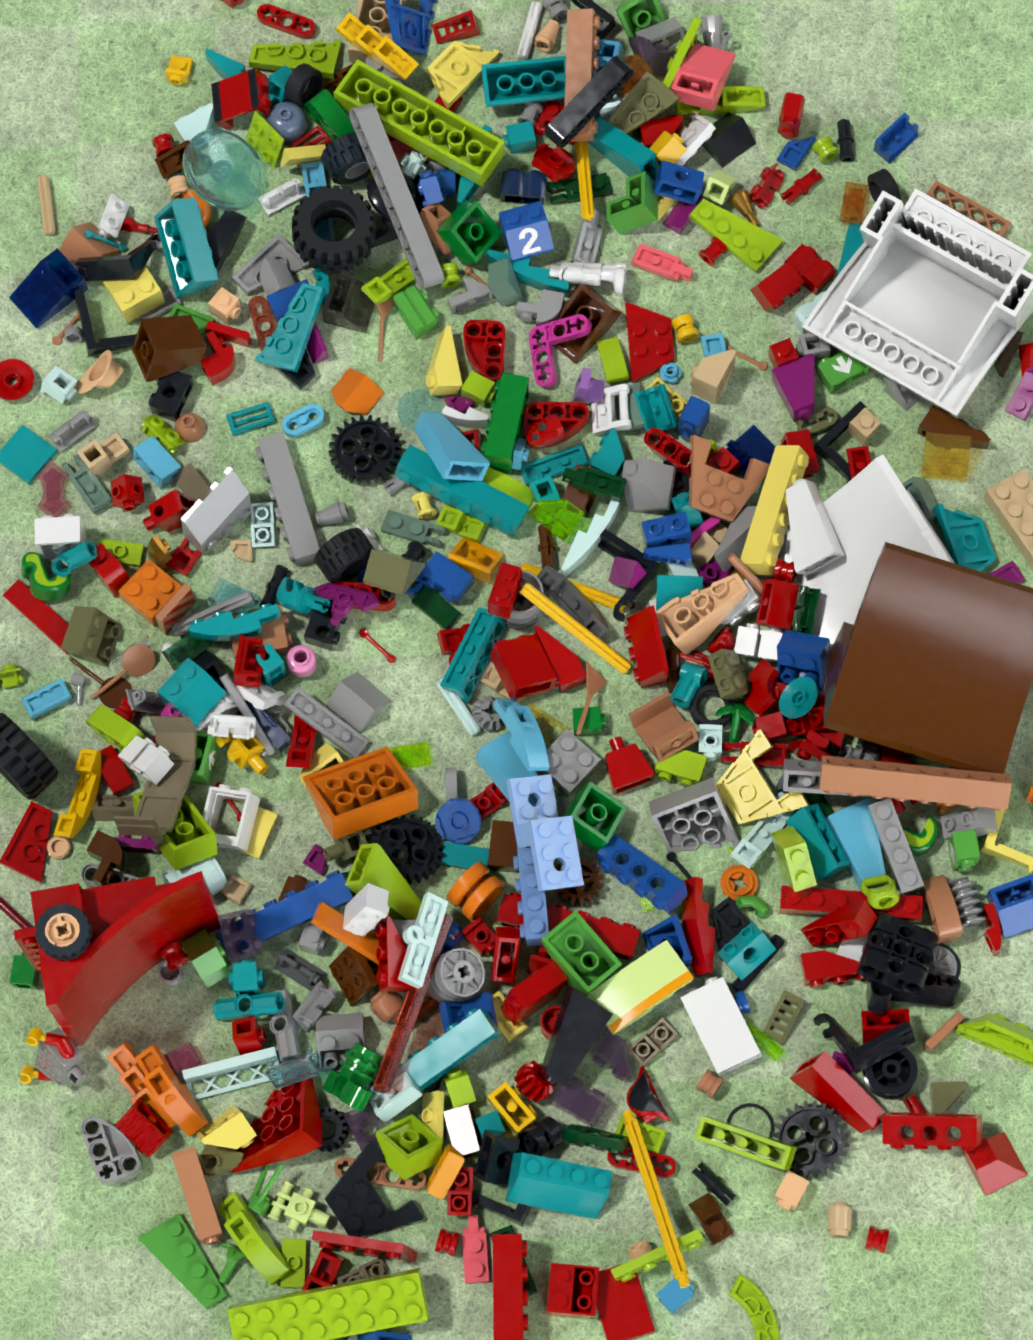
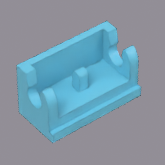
[133,436,181,489]

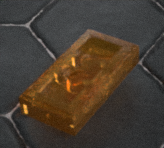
[839,182,868,225]

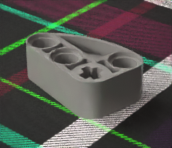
[81,1116,143,1186]

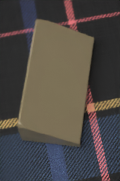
[173,463,211,502]
[92,794,135,821]

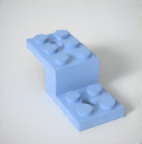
[506,774,584,892]

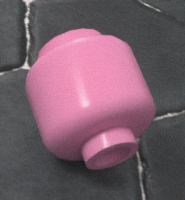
[286,645,317,678]

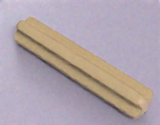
[37,175,56,236]

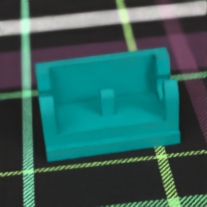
[634,383,678,432]
[256,643,287,687]

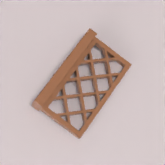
[927,181,1012,237]

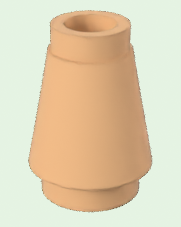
[534,20,560,52]

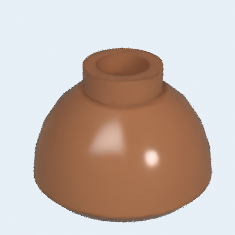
[174,412,206,443]

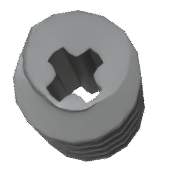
[947,877,986,929]

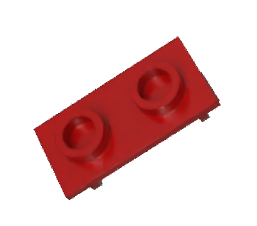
[749,163,784,209]

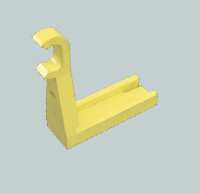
[979,789,1033,874]

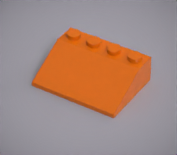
[303,746,418,840]

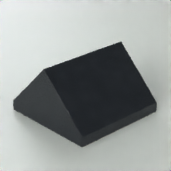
[702,112,756,168]

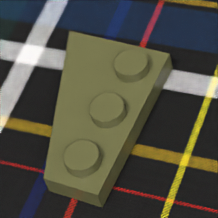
[607,71,682,135]

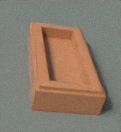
[923,1012,965,1054]

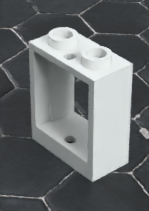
[202,784,260,852]

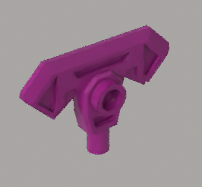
[315,582,380,626]

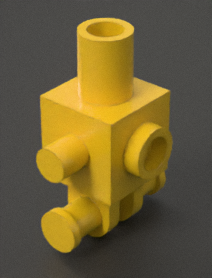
[216,733,269,775]

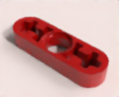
[257,4,316,39]
[607,1147,676,1178]

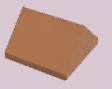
[59,222,120,268]

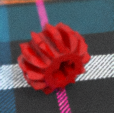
[514,1060,555,1103]

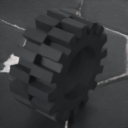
[317,1107,348,1152]

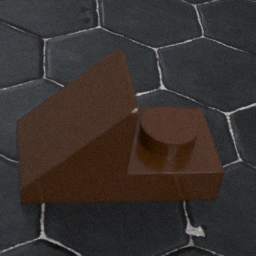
[154,140,198,179]
[688,1192,734,1246]

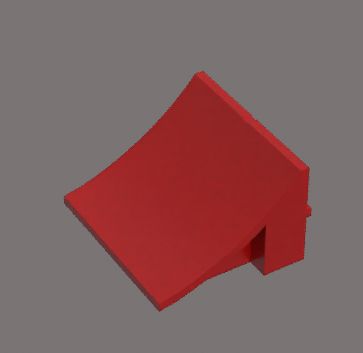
[14,871,222,1046]

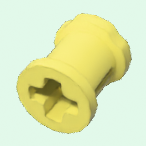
[411,492,437,520]

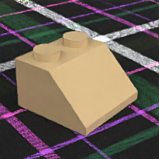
[690,349,737,404]

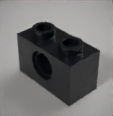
[148,371,194,422]
[474,1129,520,1185]

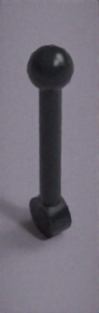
[666,852,692,879]

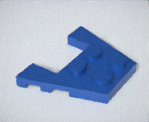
[385,0,437,55]

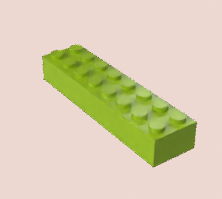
[334,59,505,187]
[227,1268,430,1340]

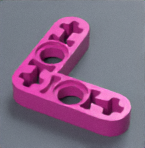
[529,314,592,389]

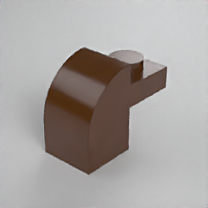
[87,830,125,886]

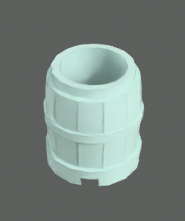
[161,856,227,896]

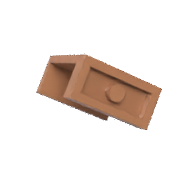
[628,692,699,763]

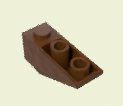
[917,405,991,449]

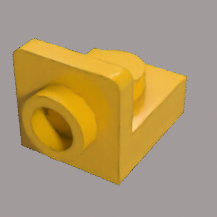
[165,55,193,85]

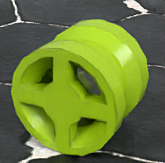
[812,136,839,164]
[440,263,462,289]

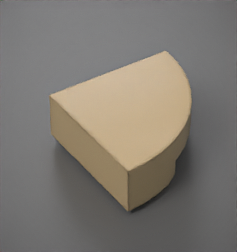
[230,540,253,563]

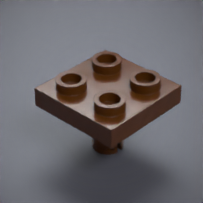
[329,946,379,1006]

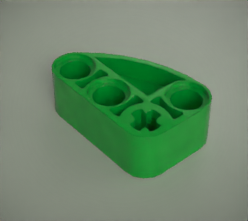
[304,89,355,141]

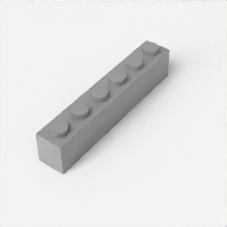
[255,432,320,567]

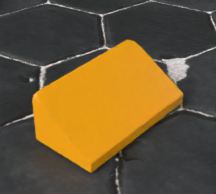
[426,1144,465,1200]

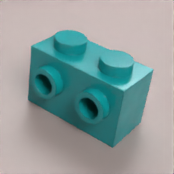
[229,959,265,997]

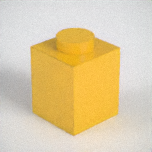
[649,131,687,164]

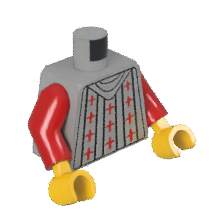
[20,1027,86,1086]

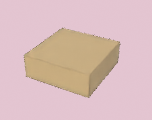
[220,874,252,905]

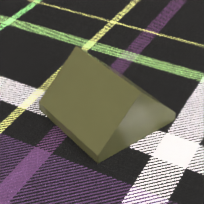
[363,549,425,596]

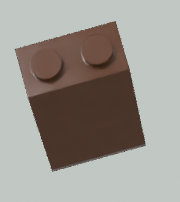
[132,315,207,382]

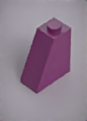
[772,353,814,422]

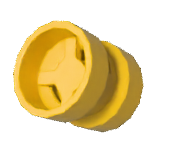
[671,314,699,344]

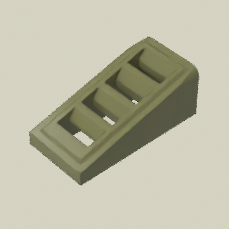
[762,990,805,1045]

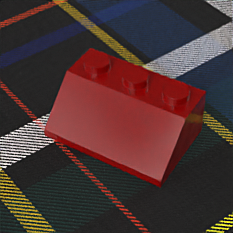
[623,605,669,688]

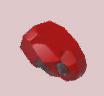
[527,414,565,447]

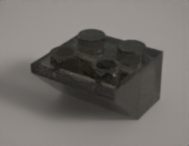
[322,273,376,333]

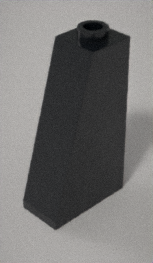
[541,985,613,1086]

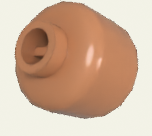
[370,991,404,1022]

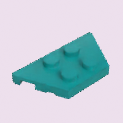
[934,504,996,572]

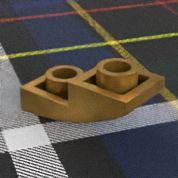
[148,534,172,572]

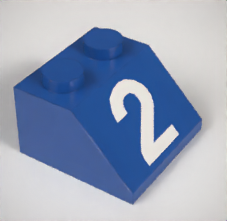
[499,201,554,262]

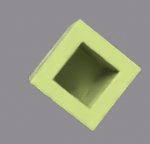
[703,170,737,205]

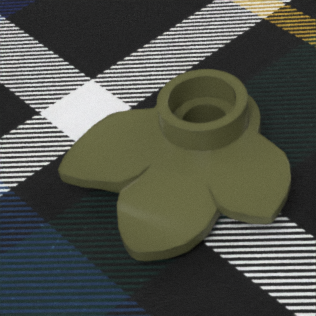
[202,1144,244,1178]

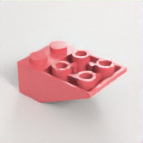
[671,43,736,111]

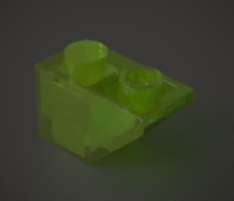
[527,499,584,541]

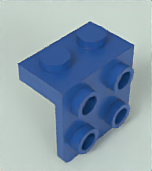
[439,992,499,1039]

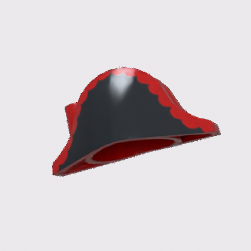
[626,1066,671,1124]

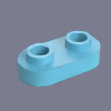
[282,404,325,438]

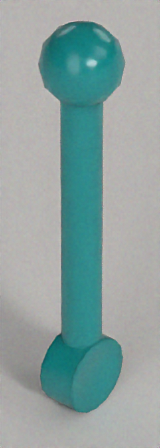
[85,230,127,252]

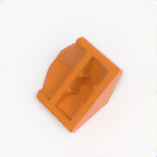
[331,368,384,415]

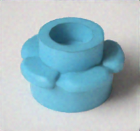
[660,363,682,383]

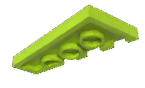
[688,198,783,273]

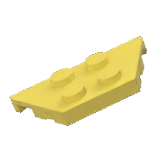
[427,41,500,109]

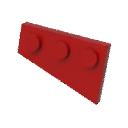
[0,801,52,884]

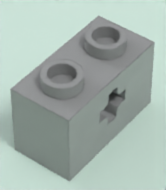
[941,807,998,840]

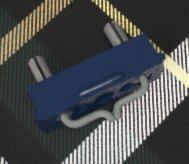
[241,700,291,757]

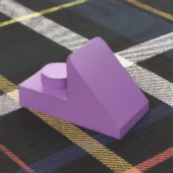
[572,368,605,404]

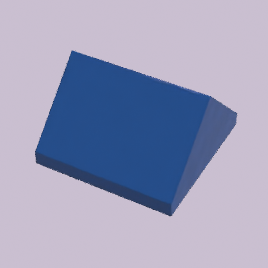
[642,915,692,967]

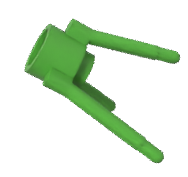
[247,1163,294,1217]

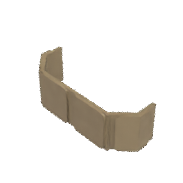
[114,716,197,836]

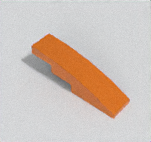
[107,1041,176,1128]

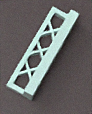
[182,1047,283,1101]

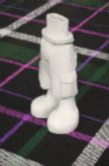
[549,261,627,295]

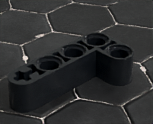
[866,973,961,1015]

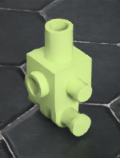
[267,1181,331,1232]

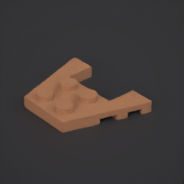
[689,435,770,522]

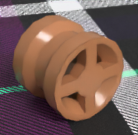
[696,1069,724,1099]

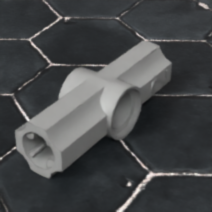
[270,989,301,1063]

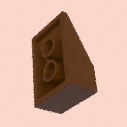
[543,283,622,363]

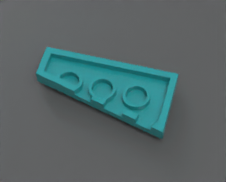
[255,283,325,373]

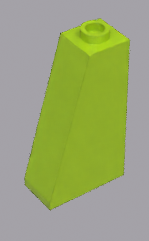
[345,843,422,920]

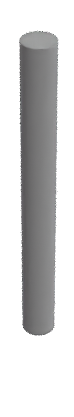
[220,673,276,756]

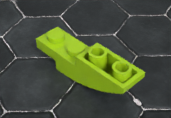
[217,1192,290,1285]

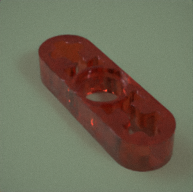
[248,296,275,352]

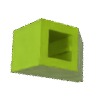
[654,750,707,788]

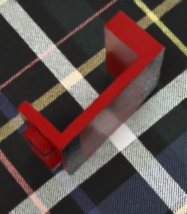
[211,68,271,130]

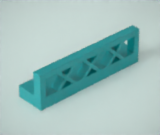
[440,607,507,703]

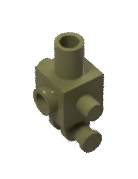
[323,827,374,862]

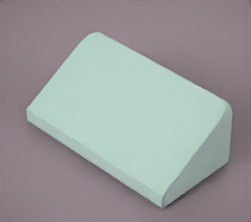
[369,1071,422,1122]

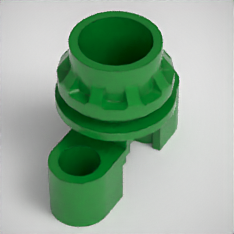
[322,1042,383,1112]

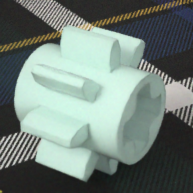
[400,151,427,178]

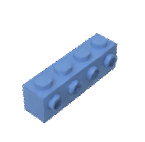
[513,847,549,946]

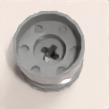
[501,570,544,629]
[424,948,485,1003]

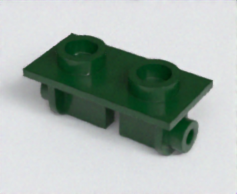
[791,585,821,634]

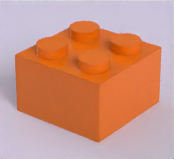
[118,559,181,627]

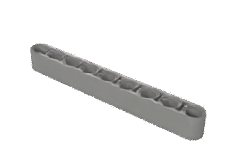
[349,103,444,289]

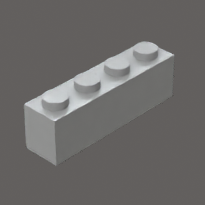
[867,798,924,895]

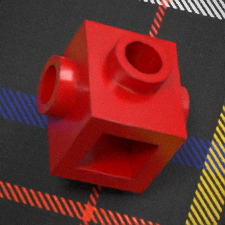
[110,474,145,511]

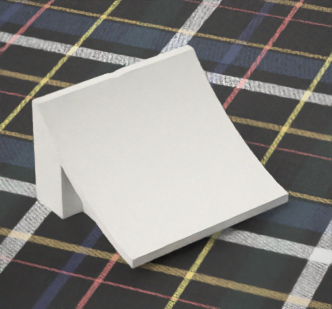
[802,188,1033,417]
[755,455,955,695]

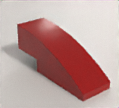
[301,1249,346,1291]

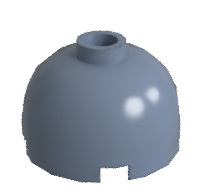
[265,102,308,146]

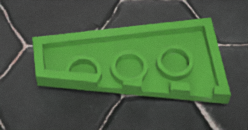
[138,1213,228,1309]

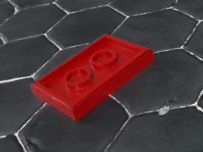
[596,1264,655,1340]

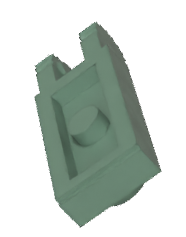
[61,454,112,514]
[381,510,447,548]

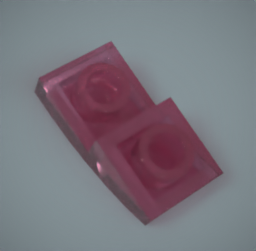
[164,1042,202,1077]

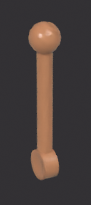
[464,267,496,299]
[52,311,79,345]
[726,345,767,371]

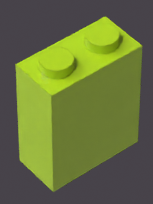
[771,826,817,892]

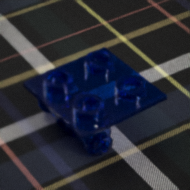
[726,425,775,477]

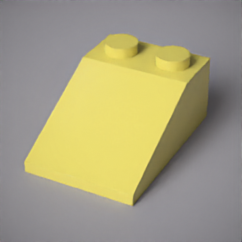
[101,266,166,324]

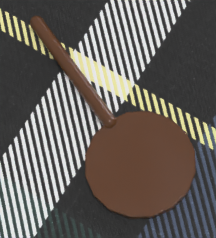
[69,657,132,709]

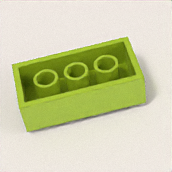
[132,791,218,871]

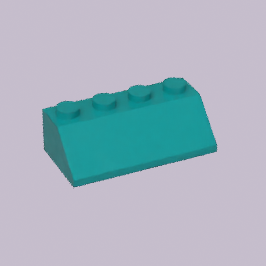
[481,56,566,107]
[154,198,218,298]
[505,1152,613,1219]

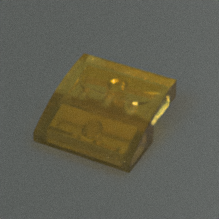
[921,432,971,482]

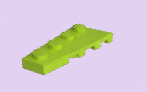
[249,40,342,79]
[611,1228,706,1282]

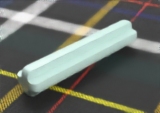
[436,677,482,737]

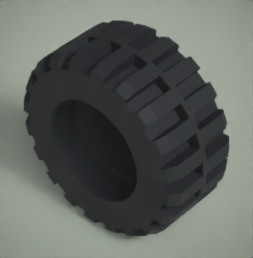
[292,185,376,274]
[0,713,58,800]

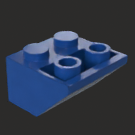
[777,630,830,691]
[986,874,1033,939]

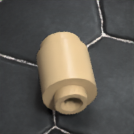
[827,1202,852,1238]

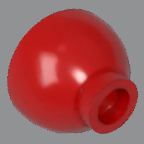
[707,627,735,654]

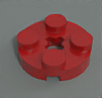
[531,144,576,182]

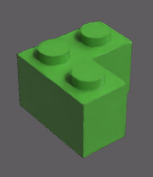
[607,171,658,234]
[181,928,232,988]

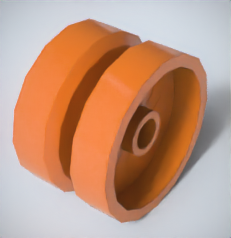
[446,862,505,921]

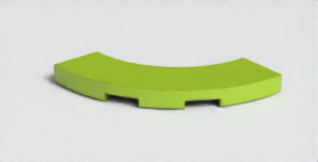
[728,1274,779,1340]

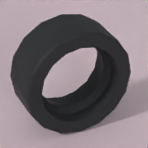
[284,63,323,107]
[867,168,902,202]
[690,684,734,728]

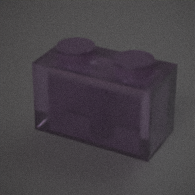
[552,1077,607,1128]

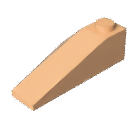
[656,573,749,654]

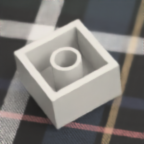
[34,514,86,559]

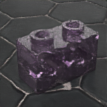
[218,909,262,962]

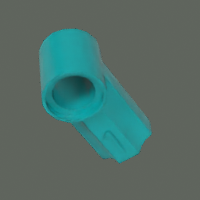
[52,540,98,577]
[670,662,708,708]

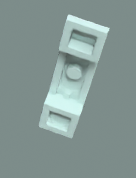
[730,791,796,869]

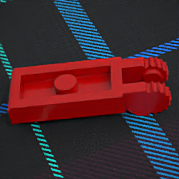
[721,741,787,768]

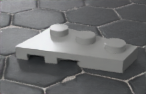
[232,233,309,295]

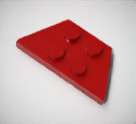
[625,302,674,383]

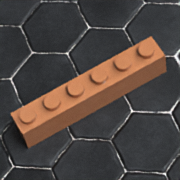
[565,8,600,142]

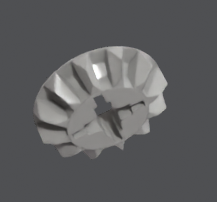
[472,695,505,731]

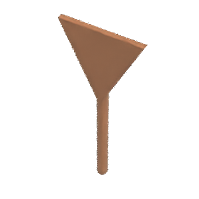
[376,297,393,362]
[576,662,607,735]

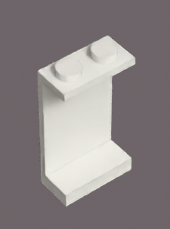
[680,976,762,1077]

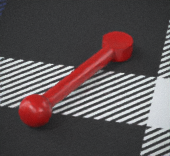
[359,629,396,663]
[215,782,242,822]

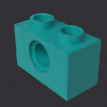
[717,922,776,981]

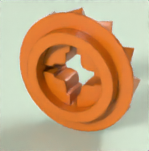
[720,865,758,901]

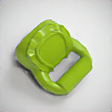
[861,874,900,909]

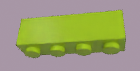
[694,1116,797,1170]

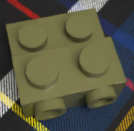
[708,649,751,702]

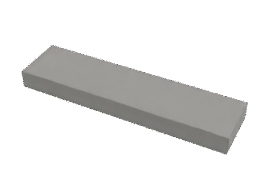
[283,686,370,758]

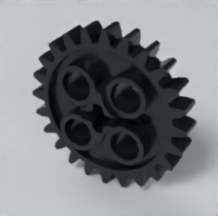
[329,415,401,486]
[369,814,445,885]
[772,1101,850,1179]

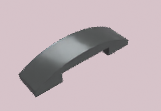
[537,565,610,639]

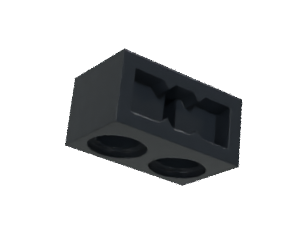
[304,600,347,651]

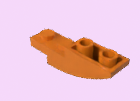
[135,1044,209,1137]

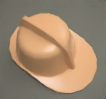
[77,350,123,394]

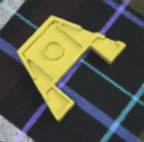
[716,729,809,825]

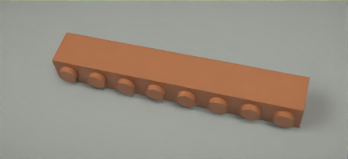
[819,755,1012,811]

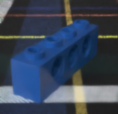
[597,834,688,914]

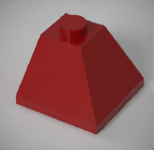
[962,1132,1028,1196]

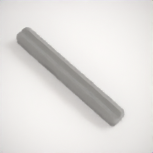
[172,591,254,636]

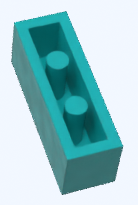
[786,804,850,881]

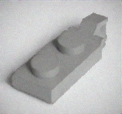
[570,209,603,263]

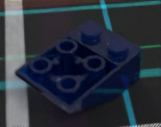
[9,248,88,329]

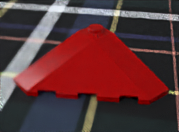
[230,1059,322,1173]

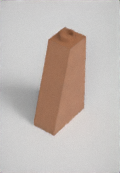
[171,1147,224,1246]

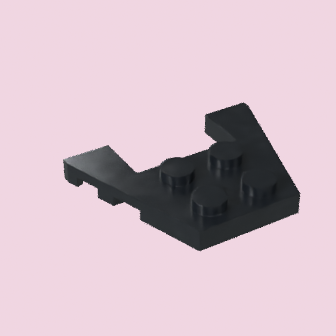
[325,1139,424,1237]

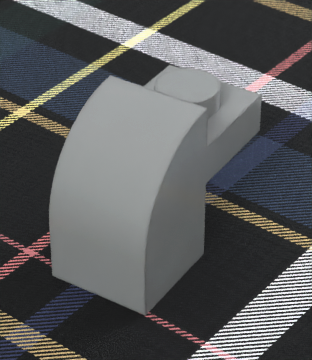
[516,289,565,326]

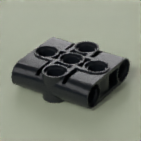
[857,912,938,997]

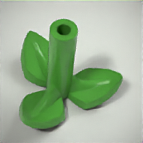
[218,1243,250,1284]

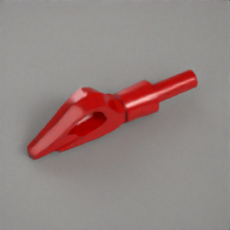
[120,217,158,234]

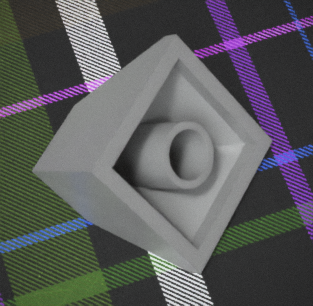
[622,459,676,512]

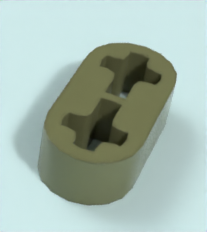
[797,407,838,437]

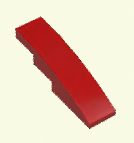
[681,876,715,977]

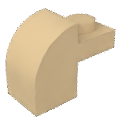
[77,432,131,475]

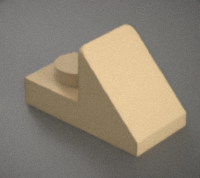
[690,523,728,567]

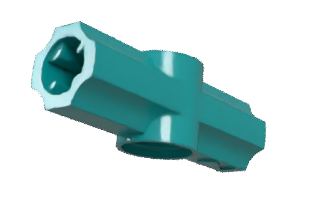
[213,992,285,1021]

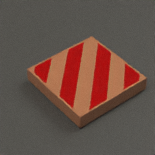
[155,583,196,636]

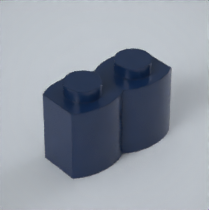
[500,168,546,205]

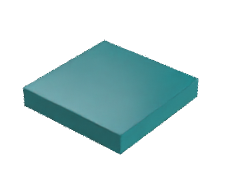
[0,425,58,485]
[656,575,703,621]

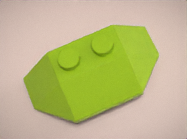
[954,1013,1033,1068]

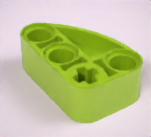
[85,704,146,752]

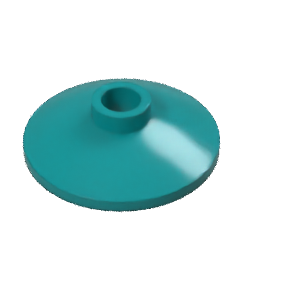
[779,677,818,719]

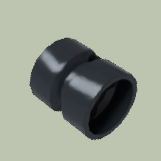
[518,1117,563,1156]

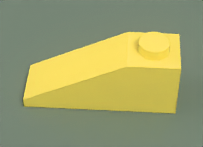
[426,326,463,396]

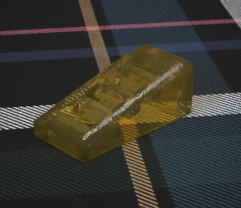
[527,703,569,744]

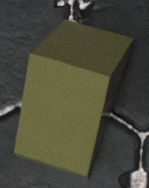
[930,1081,969,1113]

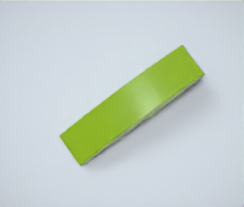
[675,86,766,117]

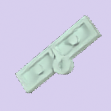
[398,892,448,989]

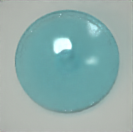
[182,129,265,211]

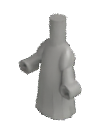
[697,15,732,51]

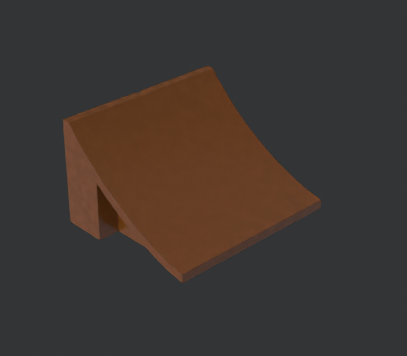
[823,542,1033,774]

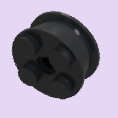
[863,1048,918,1099]

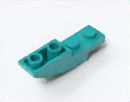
[188,603,281,641]

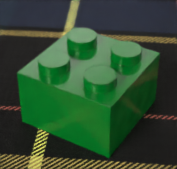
[436,200,502,264]
[564,781,627,851]

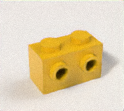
[487,1081,537,1137]

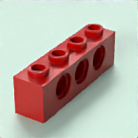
[882,1112,983,1151]

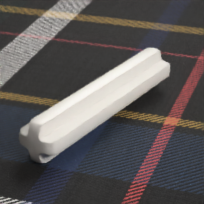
[517,1,543,60]

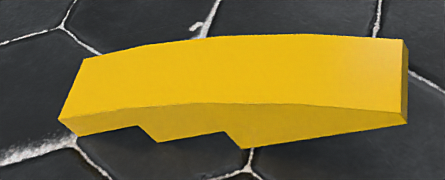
[335,13,419,81]

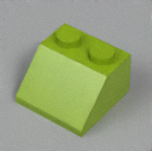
[376,1114,443,1180]

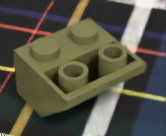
[61,606,122,667]

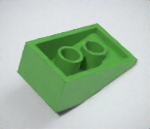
[541,910,622,996]

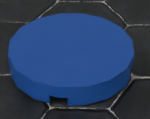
[435,797,482,844]

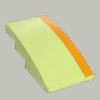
[587,940,694,1035]

